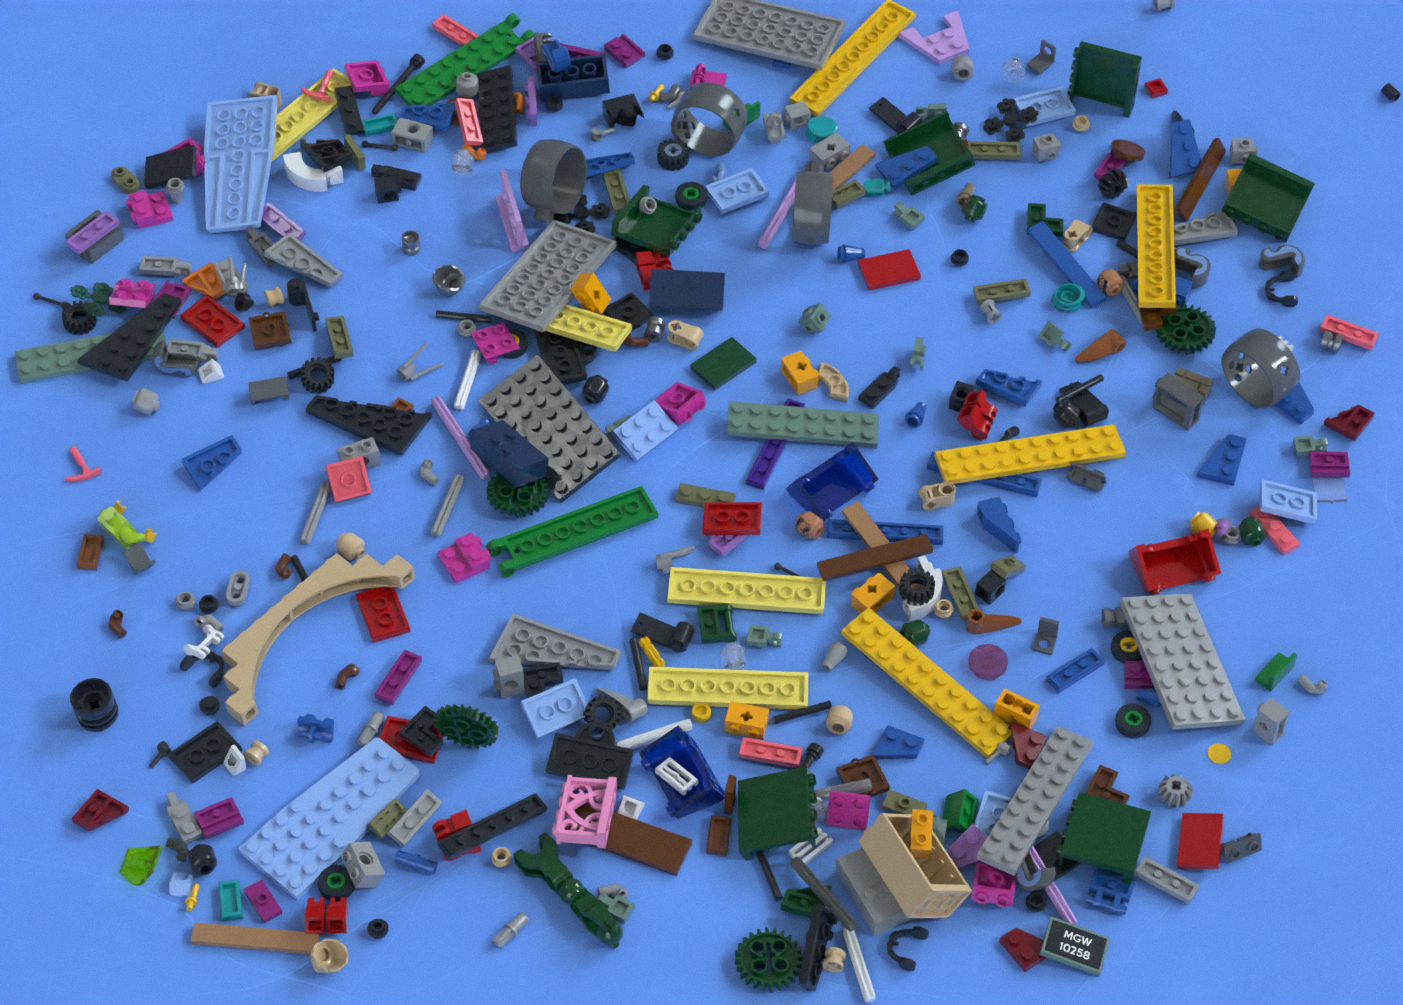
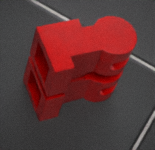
[635,251,673,291]
[957,389,998,440]
[432,810,481,861]
[304,897,348,934]

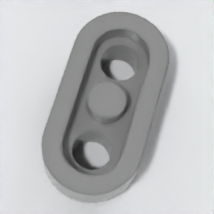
[226,570,250,606]

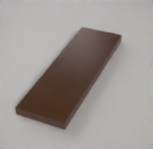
[565,802,693,876]

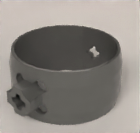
[670,82,747,156]
[520,139,587,222]
[792,162,833,244]
[1221,328,1300,408]

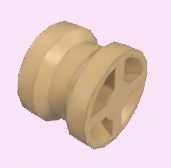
[264,286,284,308]
[244,740,269,766]
[822,947,846,973]

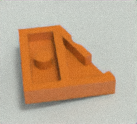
[182,262,227,300]

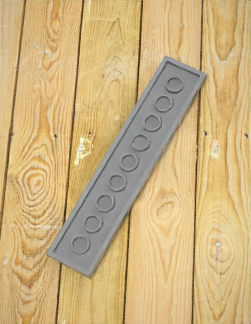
[976,726,1094,876]

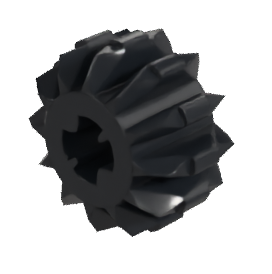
[1098,168,1129,199]

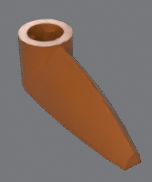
[1075,329,1127,362]
[966,609,1021,634]

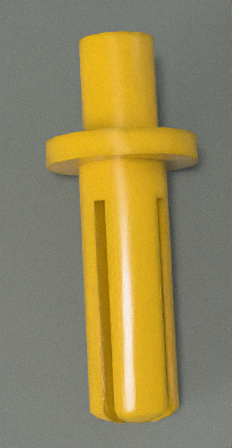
[648,84,665,102]
[185,883,200,911]

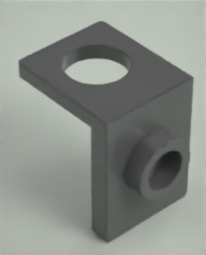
[1027,40,1056,74]
[123,543,156,575]
[1033,617,1059,655]

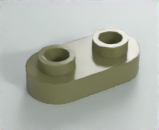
[111,167,140,194]

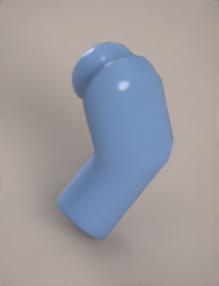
[711,162,726,183]

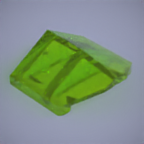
[119,846,162,886]

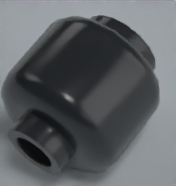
[582,375,610,404]
[1053,399,1081,427]
[187,844,217,875]

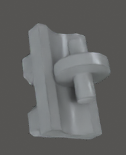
[763,112,786,144]

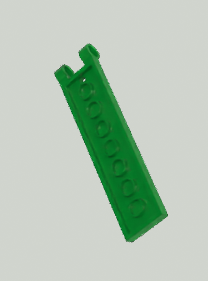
[395,13,534,106]
[486,486,658,578]

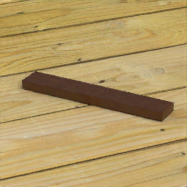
[1175,138,1226,222]
[817,534,933,581]

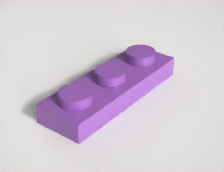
[524,76,537,126]
[262,202,306,240]
[66,211,120,255]

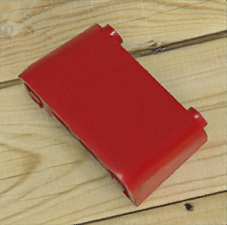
[1128,529,1221,596]

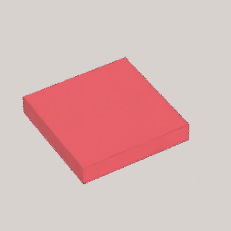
[325,456,372,502]

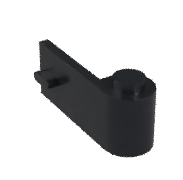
[869,97,923,134]
[287,278,320,332]
[1059,381,1109,427]
[631,612,695,653]

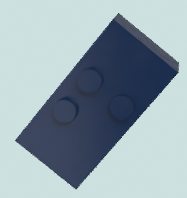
[536,54,610,102]
[649,269,725,311]
[470,420,548,488]

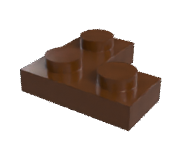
[1137,300,1177,332]
[1086,765,1130,805]

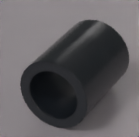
[1381,83,1401,102]

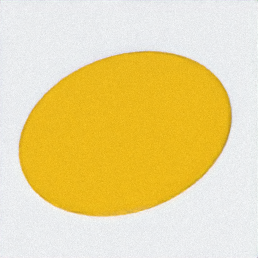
[1207,743,1231,764]

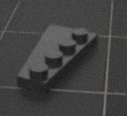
[798,904,838,991]

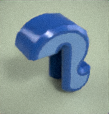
[541,40,571,73]

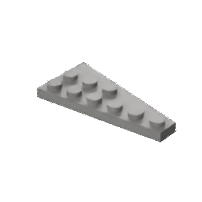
[489,613,622,670]

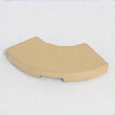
[818,362,849,402]

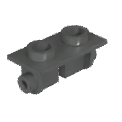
[1066,462,1107,491]
[1221,832,1262,864]

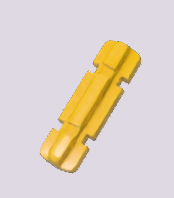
[639,636,665,667]

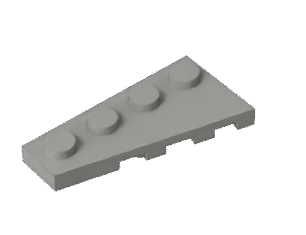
[1174,209,1238,246]
[264,233,343,288]

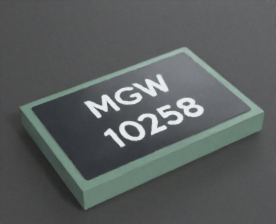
[1039,916,1110,976]

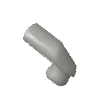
[420,459,439,486]
[597,884,628,899]

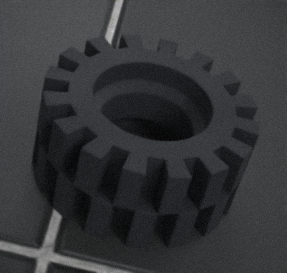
[62,300,97,335]
[301,357,335,394]
[899,568,935,606]
[583,695,622,733]

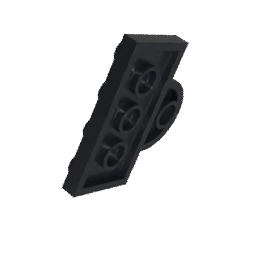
[533,329,597,385]
[545,722,634,790]

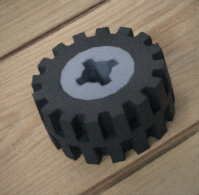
[657,138,689,171]

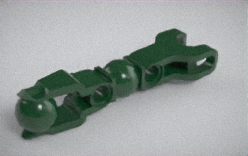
[513,833,623,948]

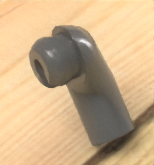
[659,84,682,103]

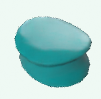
[805,116,838,143]
[1051,283,1085,311]

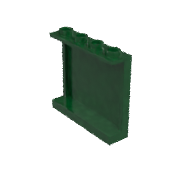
[1067,41,1142,118]
[883,111,976,196]
[1221,153,1315,242]
[611,185,703,257]
[738,766,818,861]
[1056,792,1151,885]

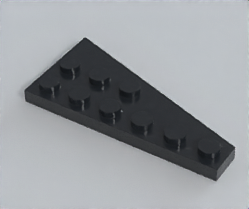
[77,293,182,382]
[306,395,432,456]

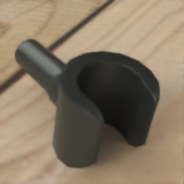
[149,741,171,768]

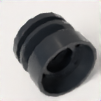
[70,678,119,732]

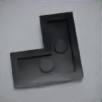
[523,662,563,699]
[399,706,443,757]

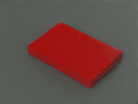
[858,249,921,291]
[180,295,245,348]
[702,502,763,535]
[355,587,411,643]
[380,716,444,764]
[1177,813,1224,869]

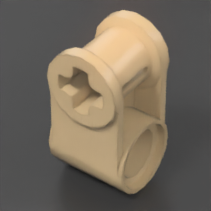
[247,82,282,109]
[1063,219,1092,253]
[667,320,704,351]
[917,482,956,511]

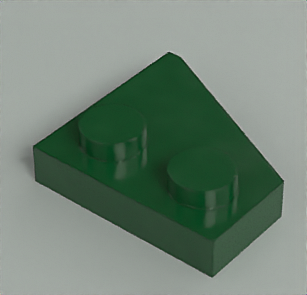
[781,886,832,918]

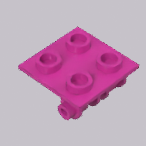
[689,63,727,88]
[470,322,520,365]
[826,790,871,830]

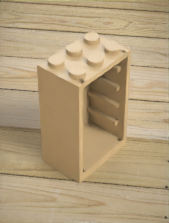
[858,813,972,918]

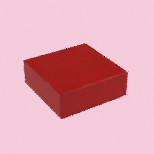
[1144,78,1168,98]

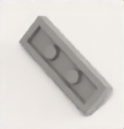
[387,789,443,847]
[1134,856,1200,905]

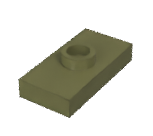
[344,134,366,171]
[832,180,866,209]
[990,555,1026,578]
[882,790,928,814]
[366,798,408,840]

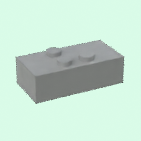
[836,848,911,936]

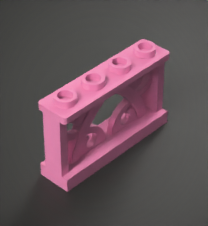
[552,775,617,849]

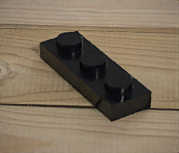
[334,86,364,135]

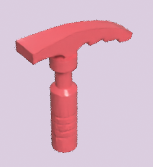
[301,70,333,103]
[65,446,102,482]

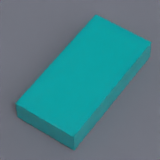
[362,113,398,137]
[218,879,243,922]

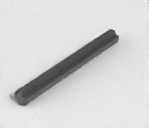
[790,856,858,932]

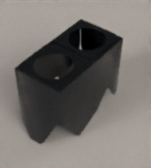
[602,93,644,129]

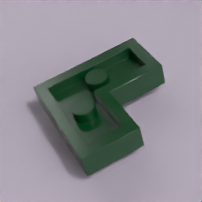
[1027,203,1064,237]

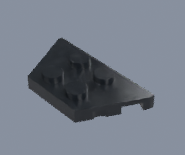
[300,139,352,172]

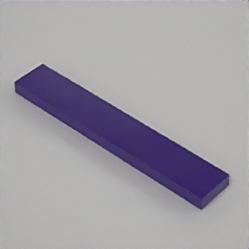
[746,398,805,490]

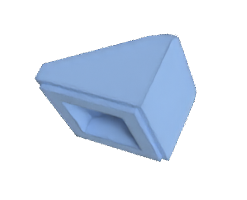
[169,872,194,896]

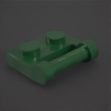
[697,604,737,644]

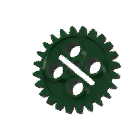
[1155,304,1216,355]
[486,472,549,518]
[433,704,499,749]
[735,927,803,992]

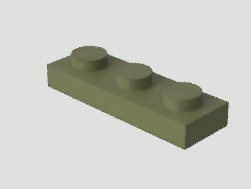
[968,141,1021,160]
[603,168,630,215]
[973,279,1031,305]
[325,316,353,359]
[675,483,736,508]
[942,566,979,621]

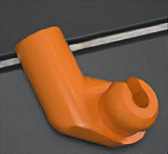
[514,92,525,113]
[462,145,486,161]

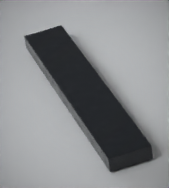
[437,793,548,860]

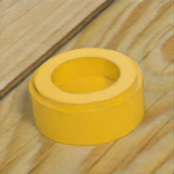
[691,704,711,723]

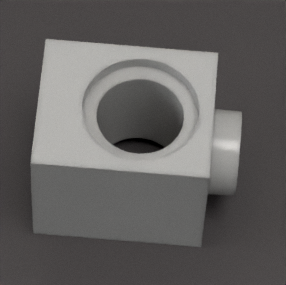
[783,101,811,130]

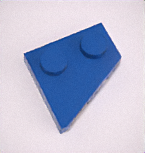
[873,725,925,760]

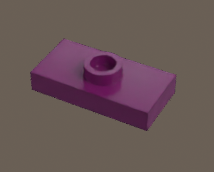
[244,880,283,923]

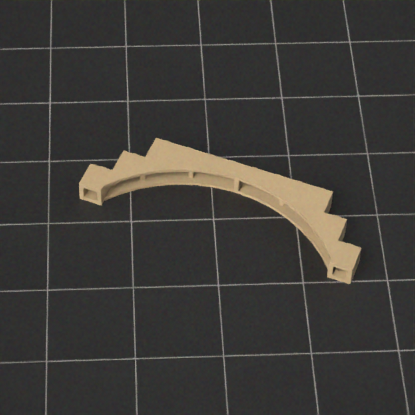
[222,553,415,726]

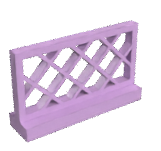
[495,169,529,252]

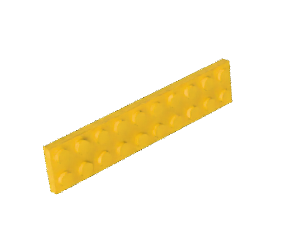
[789,0,916,117]
[1136,184,1176,308]
[934,424,1126,484]
[841,607,1012,758]

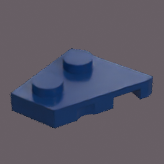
[1275,382,1314,424]

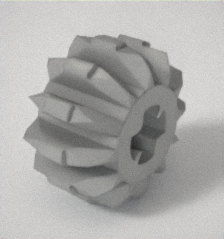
[1158,773,1193,808]

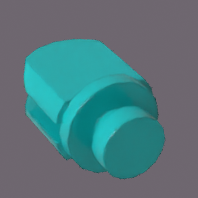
[863,178,891,197]

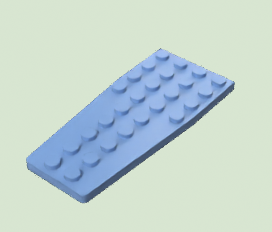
[204,95,278,233]
[238,738,420,900]

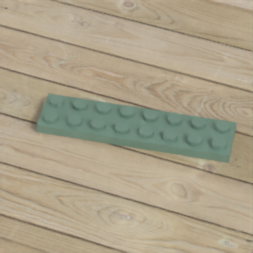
[14,331,166,384]
[727,401,879,448]

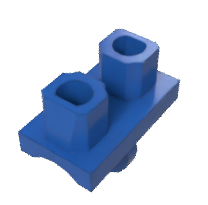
[297,714,334,743]

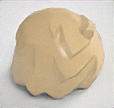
[310,939,349,974]

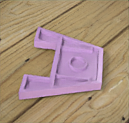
[899,10,969,65]

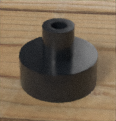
[234,293,254,312]

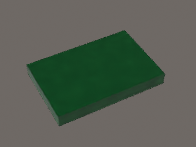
[690,337,757,390]

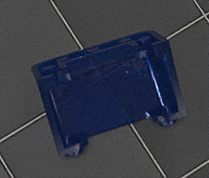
[786,442,879,522]
[639,725,725,819]

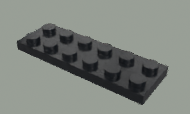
[477,65,518,154]

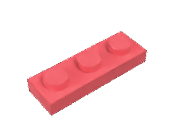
[432,14,478,46]
[455,98,483,146]
[1319,315,1379,351]
[1249,506,1300,555]
[739,737,803,768]

